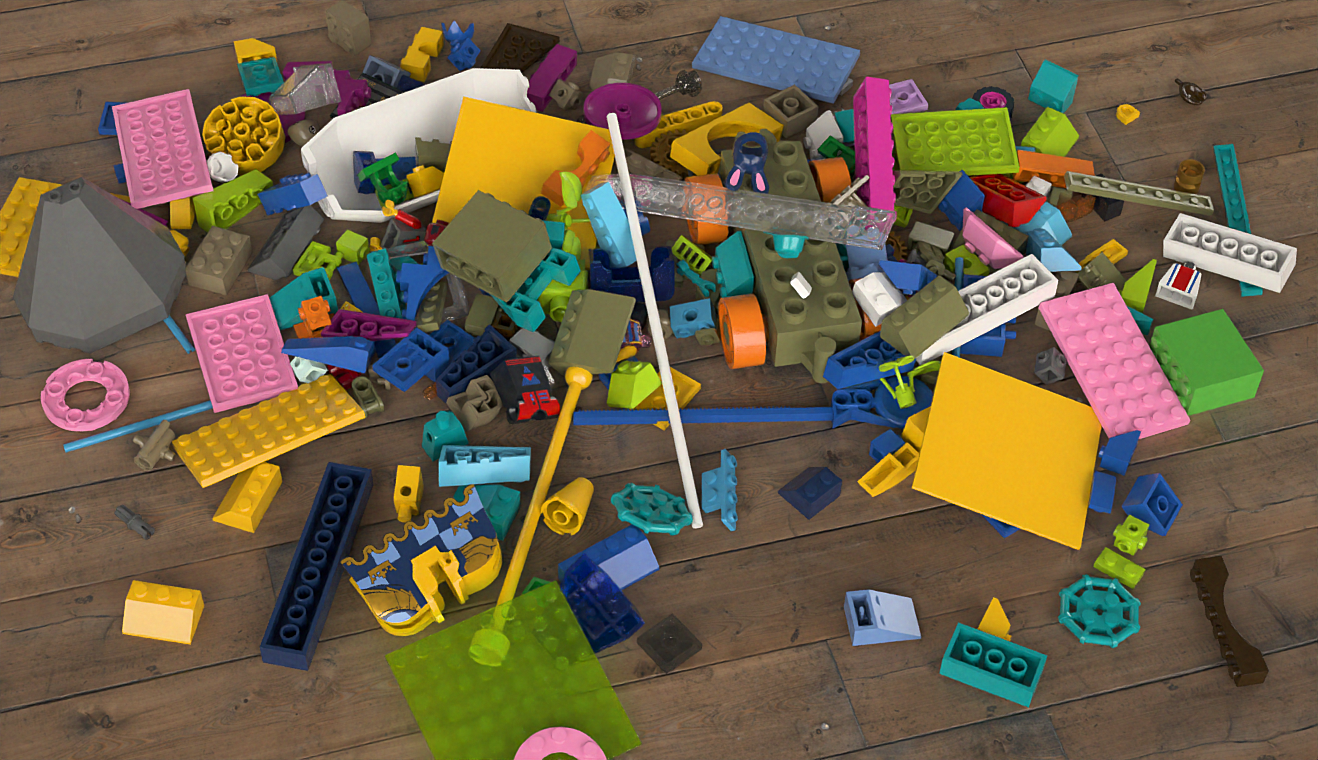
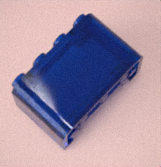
[588,246,675,302]

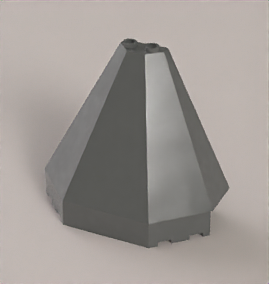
[13,177,187,354]

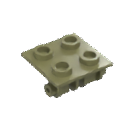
[1077,252,1127,291]

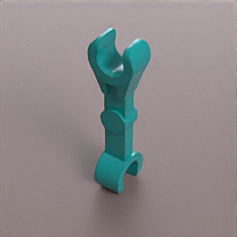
[676,260,716,297]

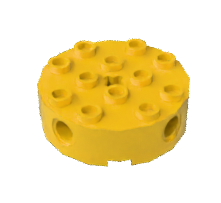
[202,97,285,175]

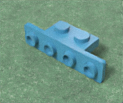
[702,449,738,531]

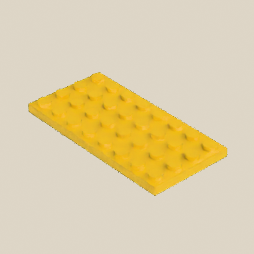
[172,374,366,488]

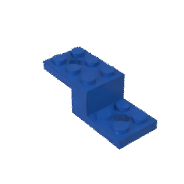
[372,320,475,392]

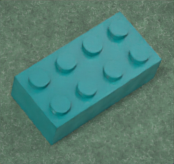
[939,622,1047,708]

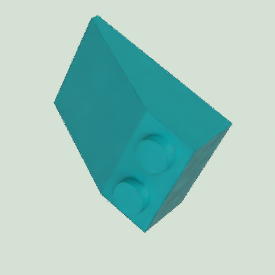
[453,485,521,541]

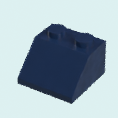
[778,467,842,520]

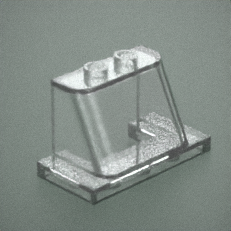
[269,63,341,115]

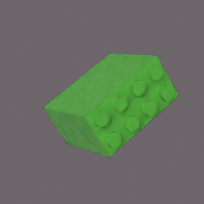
[1149,309,1264,416]

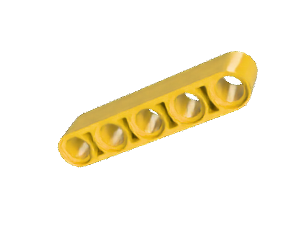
[634,101,723,148]

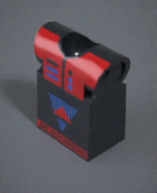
[490,356,560,425]

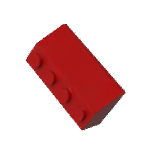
[969,174,1047,227]

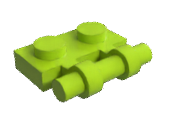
[293,241,344,280]

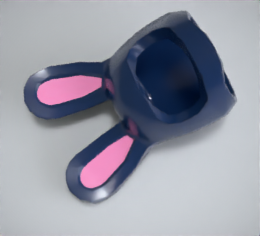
[725,132,769,196]

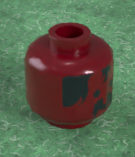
[424,220,449,247]

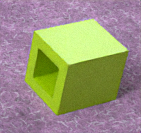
[336,230,370,265]

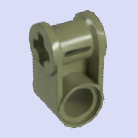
[352,376,384,419]

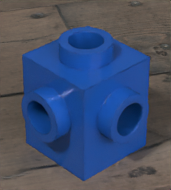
[447,37,481,71]

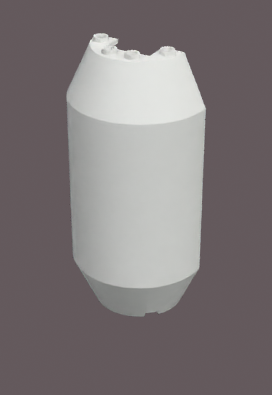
[301,68,536,223]

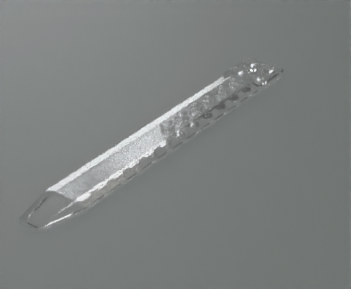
[584,173,896,250]

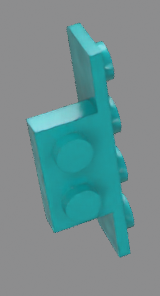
[367,248,406,319]

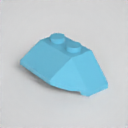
[1002,201,1072,245]

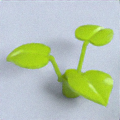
[547,172,590,262]
[846,355,941,409]

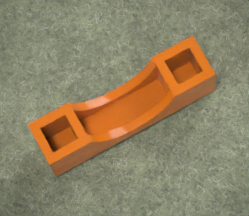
[541,130,611,207]

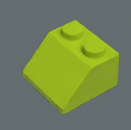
[607,360,662,409]

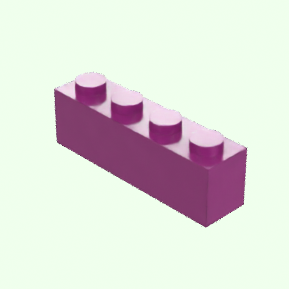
[527,44,577,112]

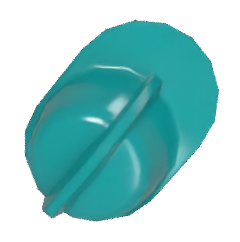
[763,231,809,259]

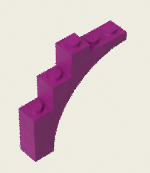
[282,61,371,116]

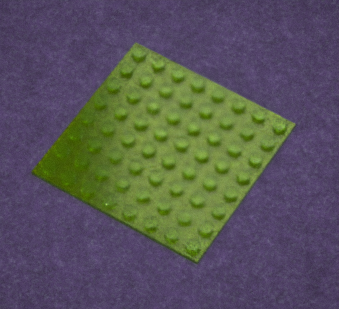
[385,580,642,760]

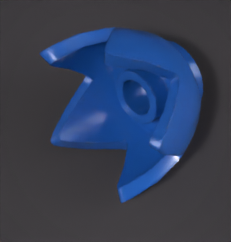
[441,21,474,47]

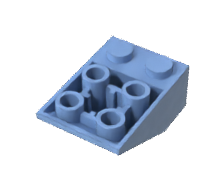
[844,590,921,646]

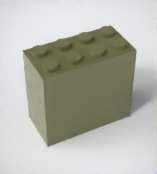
[432,190,552,303]

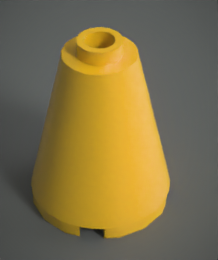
[541,477,594,535]

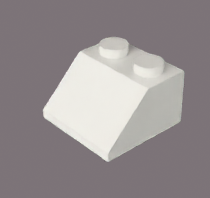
[804,110,843,159]
[852,272,907,327]

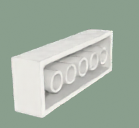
[1163,213,1297,293]

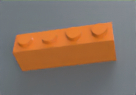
[1012,150,1095,188]

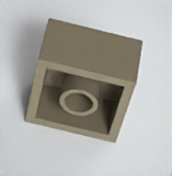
[326,0,371,56]
[763,84,818,138]

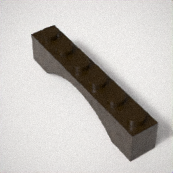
[1190,556,1269,687]

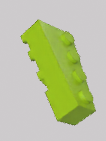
[193,169,273,233]

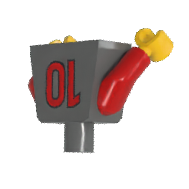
[369,200,427,259]

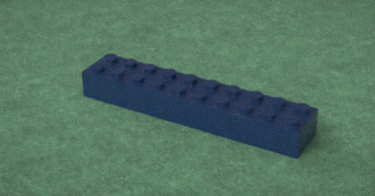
[260,462,374,671]

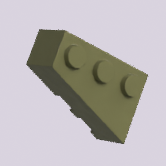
[415,137,452,172]

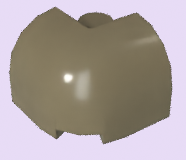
[446,375,502,431]

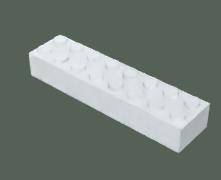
[916,254,1058,365]

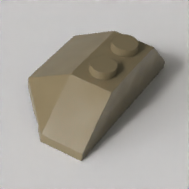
[590,52,636,91]

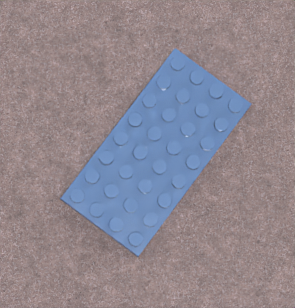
[692,16,860,104]

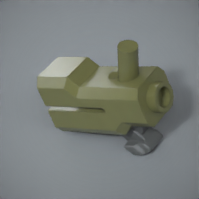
[906,241,956,282]

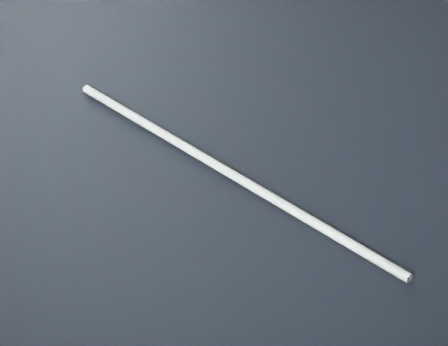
[607,113,703,528]

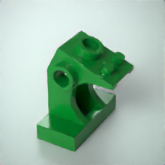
[817,135,855,179]
[357,152,408,205]

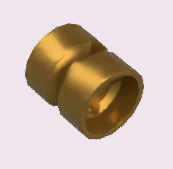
[1174,159,1205,194]

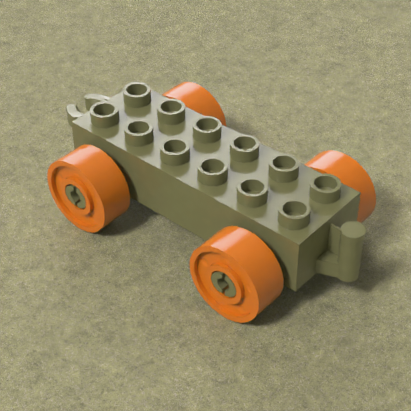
[684,129,882,383]

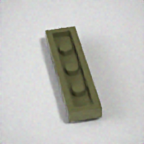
[417,282,447,332]

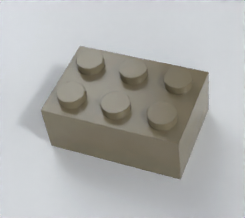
[185,226,253,295]

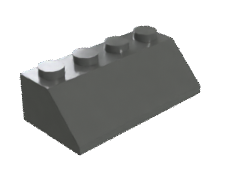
[247,205,324,280]

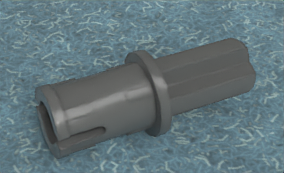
[114,505,155,540]

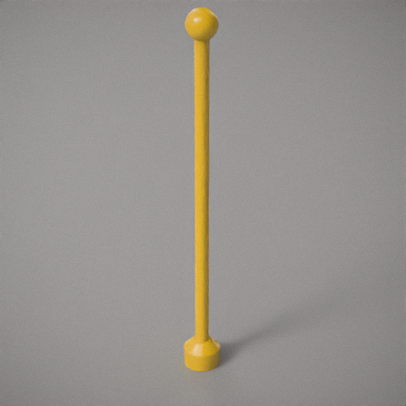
[469,367,593,667]

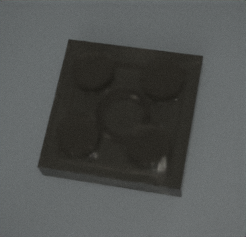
[637,613,703,674]

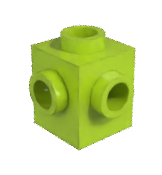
[1113,515,1149,556]

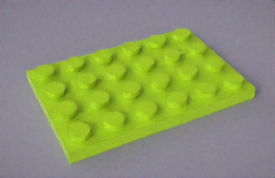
[890,107,1020,176]

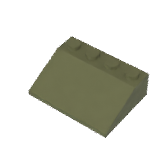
[548,289,636,376]

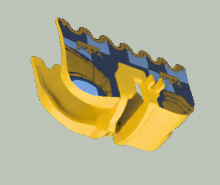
[341,484,502,636]

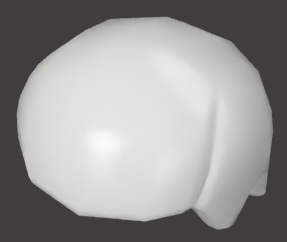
[206,152,239,183]

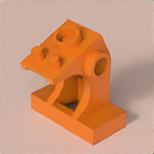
[293,296,334,338]

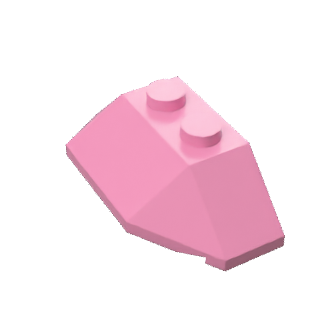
[963,207,1024,269]

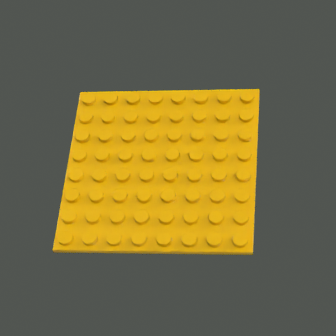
[432,96,615,270]
[912,352,1102,550]

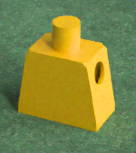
[394,465,424,523]

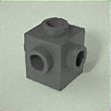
[1034,347,1067,385]

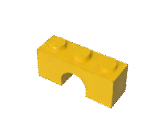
[400,27,444,82]

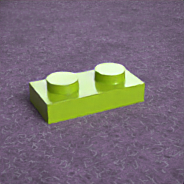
[1093,547,1146,589]

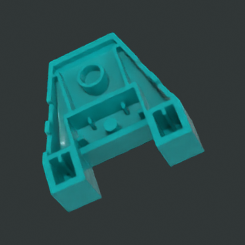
[490,248,581,332]

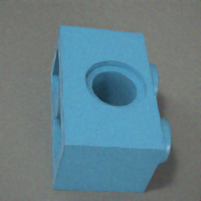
[670,298,717,338]

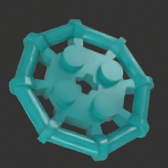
[611,483,693,536]
[1058,574,1141,648]

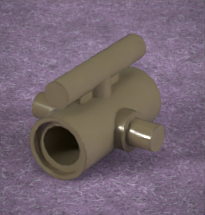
[133,420,176,471]

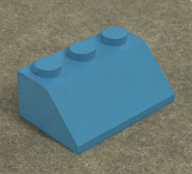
[1026,228,1081,272]

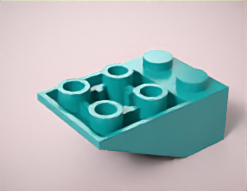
[269,267,338,331]

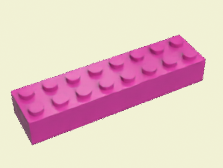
[853,76,897,236]

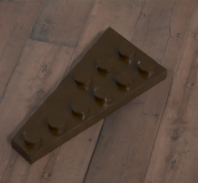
[480,23,560,73]

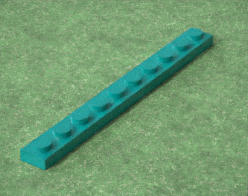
[1213,144,1263,297]

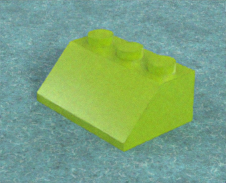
[1021,107,1079,157]

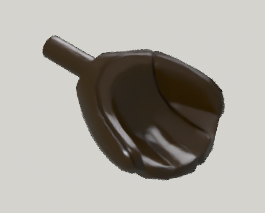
[1175,78,1206,105]

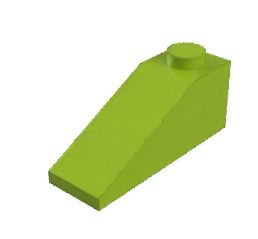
[1118,259,1157,314]

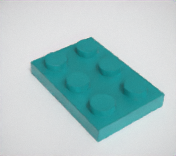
[237,57,285,96]

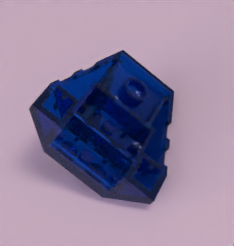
[531,553,646,669]

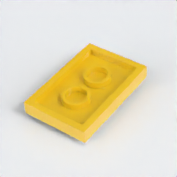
[629,367,701,431]

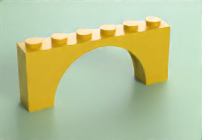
[670,103,784,176]

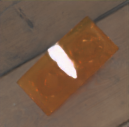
[1057,194,1096,223]

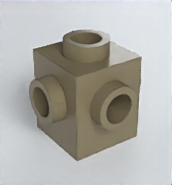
[549,79,584,110]

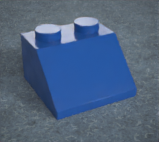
[938,170,985,231]
[1121,473,1183,536]

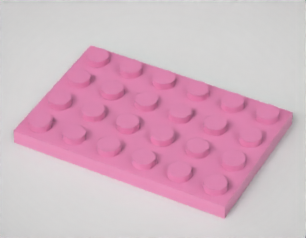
[186,294,298,413]

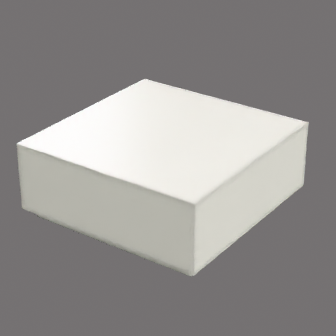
[791,272,812,299]

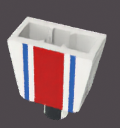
[1155,262,1202,310]

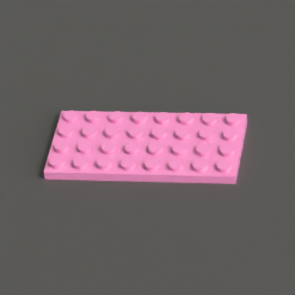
[112,89,213,209]
[1038,283,1190,439]

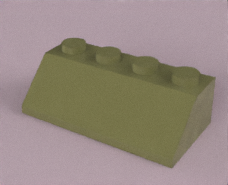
[880,275,969,359]

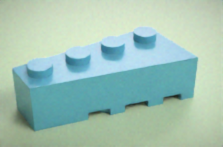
[581,182,637,269]
[439,445,531,487]

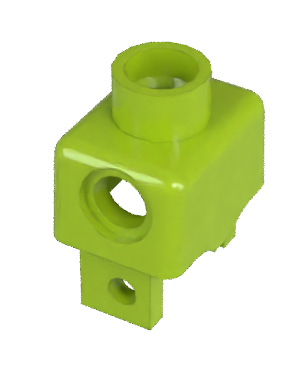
[537,260,588,322]

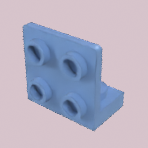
[845,233,888,282]

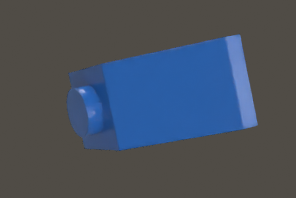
[1098,430,1141,476]

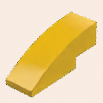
[857,442,919,497]

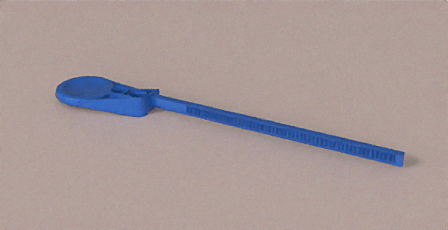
[573,375,933,429]

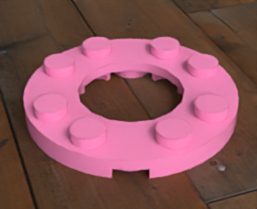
[41,359,130,431]
[514,727,607,760]

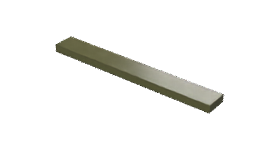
[1064,171,1214,216]

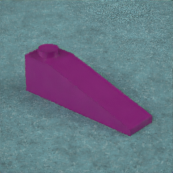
[321,309,417,341]

